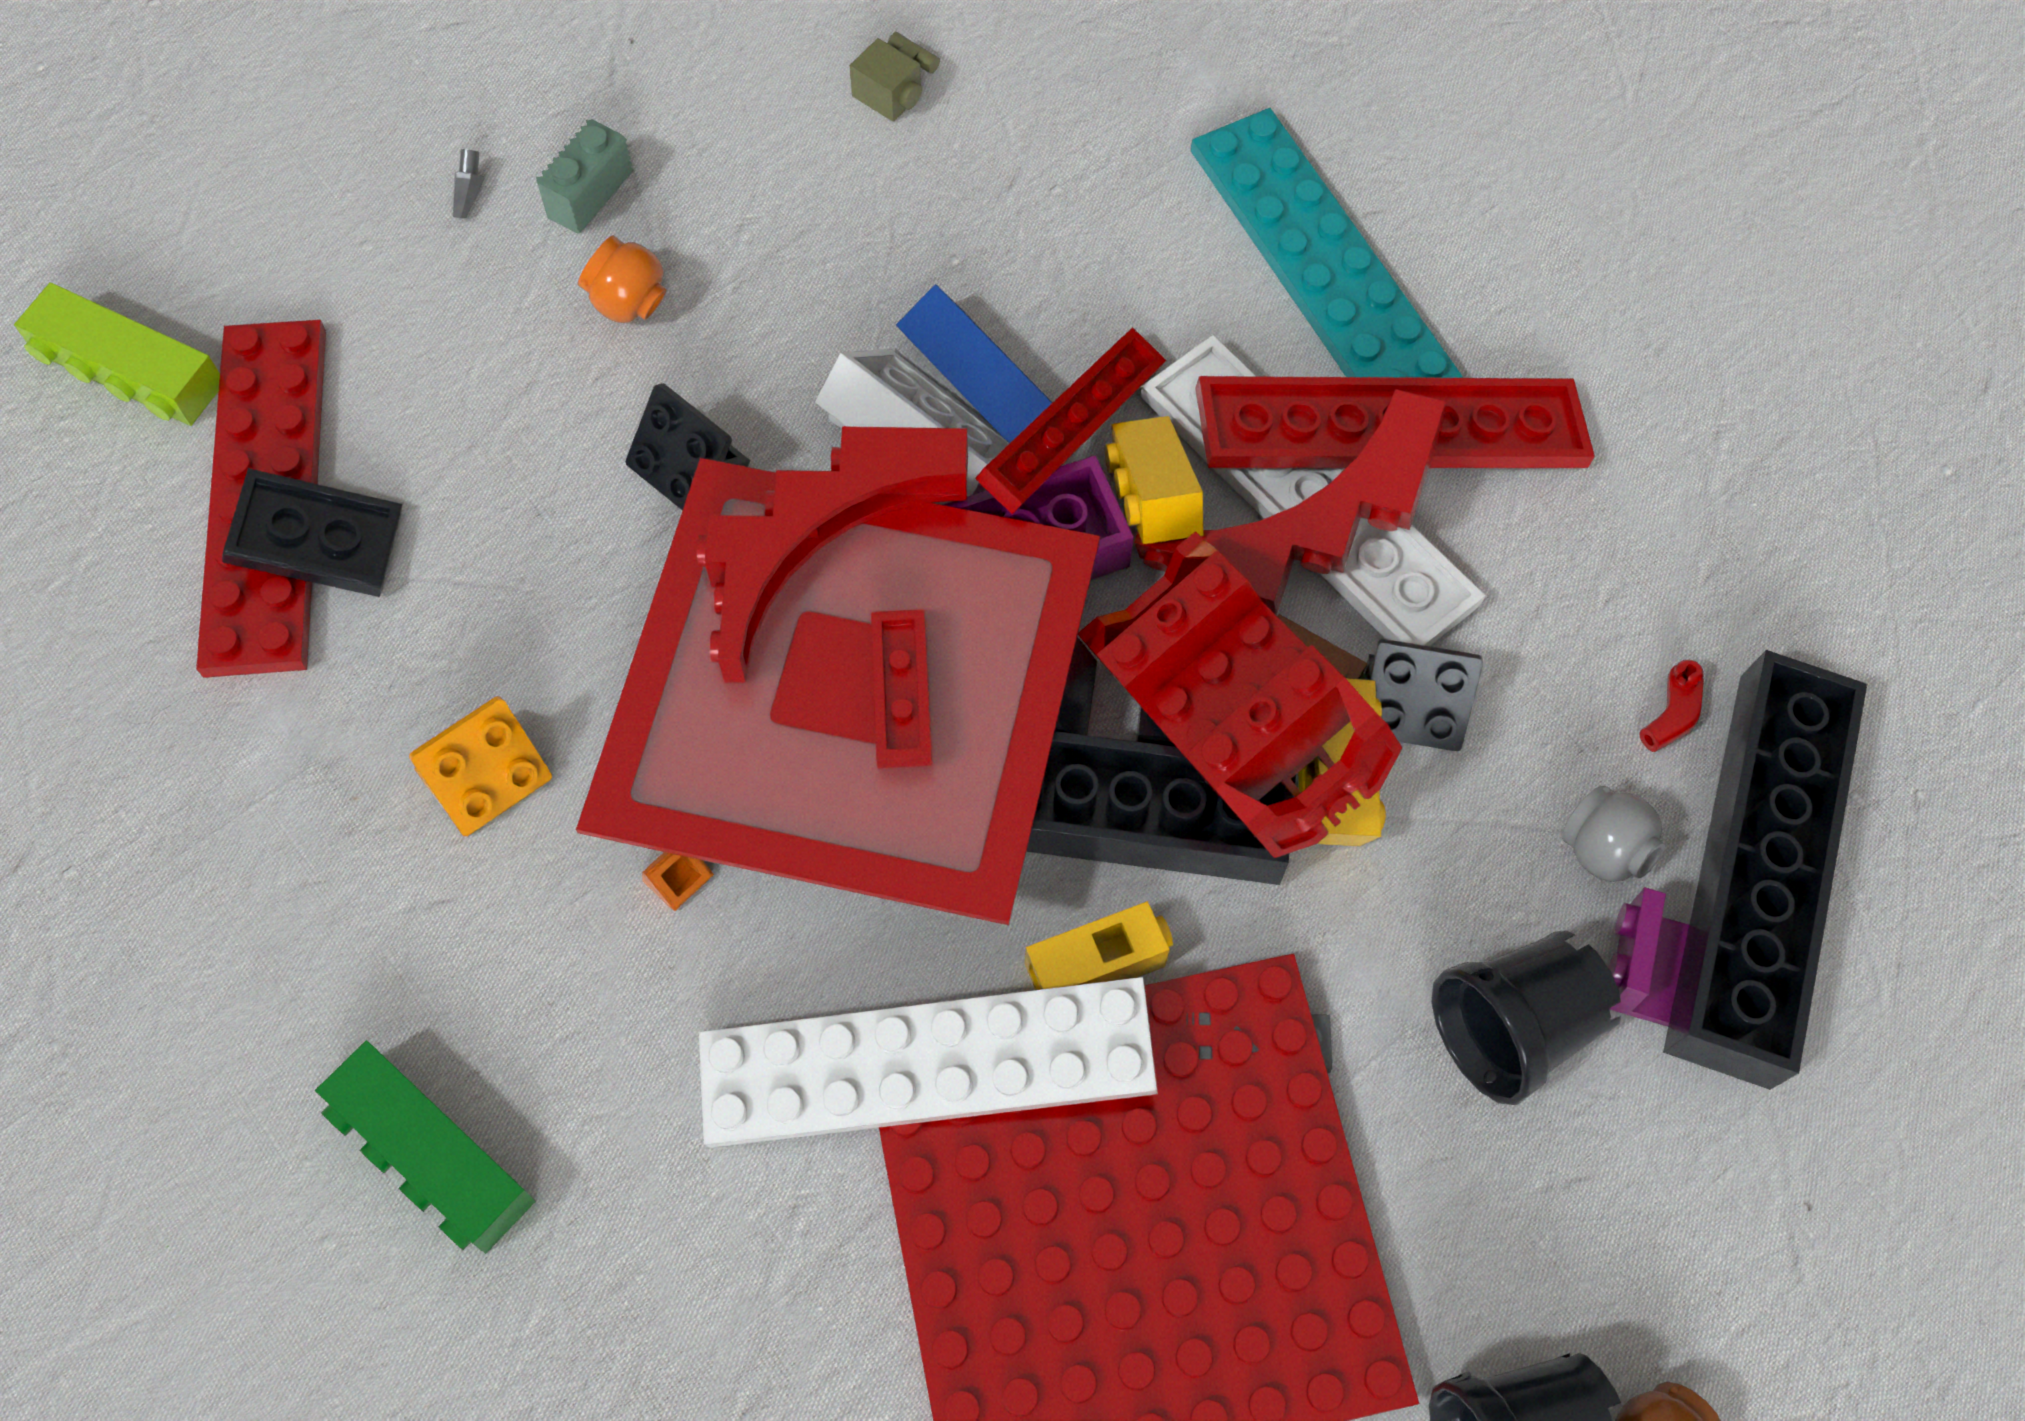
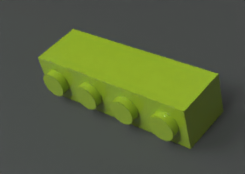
[14,282,220,426]

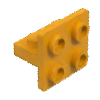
[409,696,552,836]

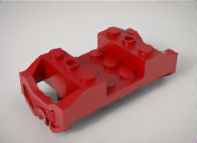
[1078,531,1403,858]

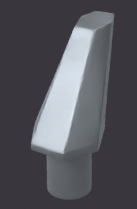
[453,149,484,218]

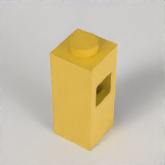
[1025,901,1173,990]

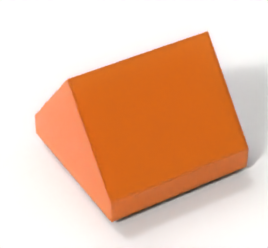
[642,852,714,911]

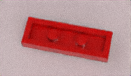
[871,609,932,769]

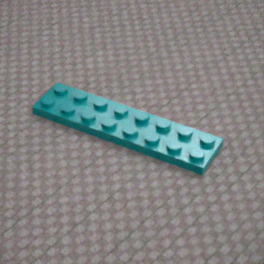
[1190,108,1463,378]

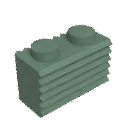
[536,119,634,234]

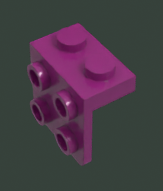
[1608,887,1689,1027]

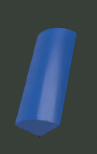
[896,284,1053,443]

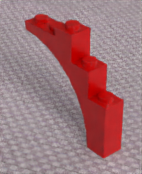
[1134,389,1446,615]
[697,426,968,683]

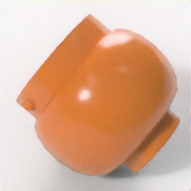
[577,235,667,323]

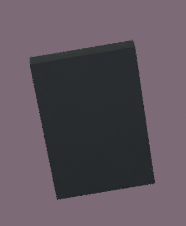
[222,468,403,597]

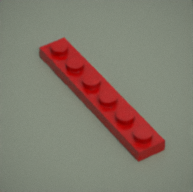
[975,327,1167,514]

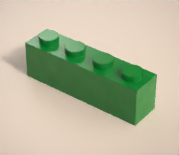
[314,1040,536,1254]

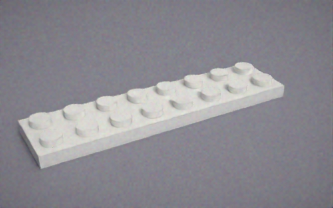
[1140,335,1486,646]
[699,977,1158,1148]

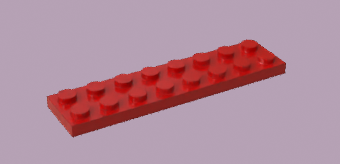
[196,319,326,678]
[1195,376,1595,468]

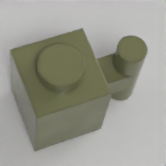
[849,32,940,122]

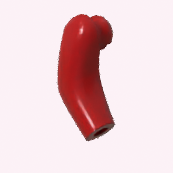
[1639,659,1704,752]

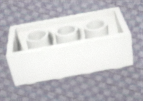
[815,349,1009,505]

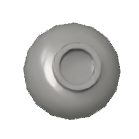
[1562,786,1665,882]

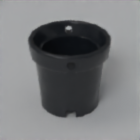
[1431,931,1621,1105]
[1429,1353,1621,1421]

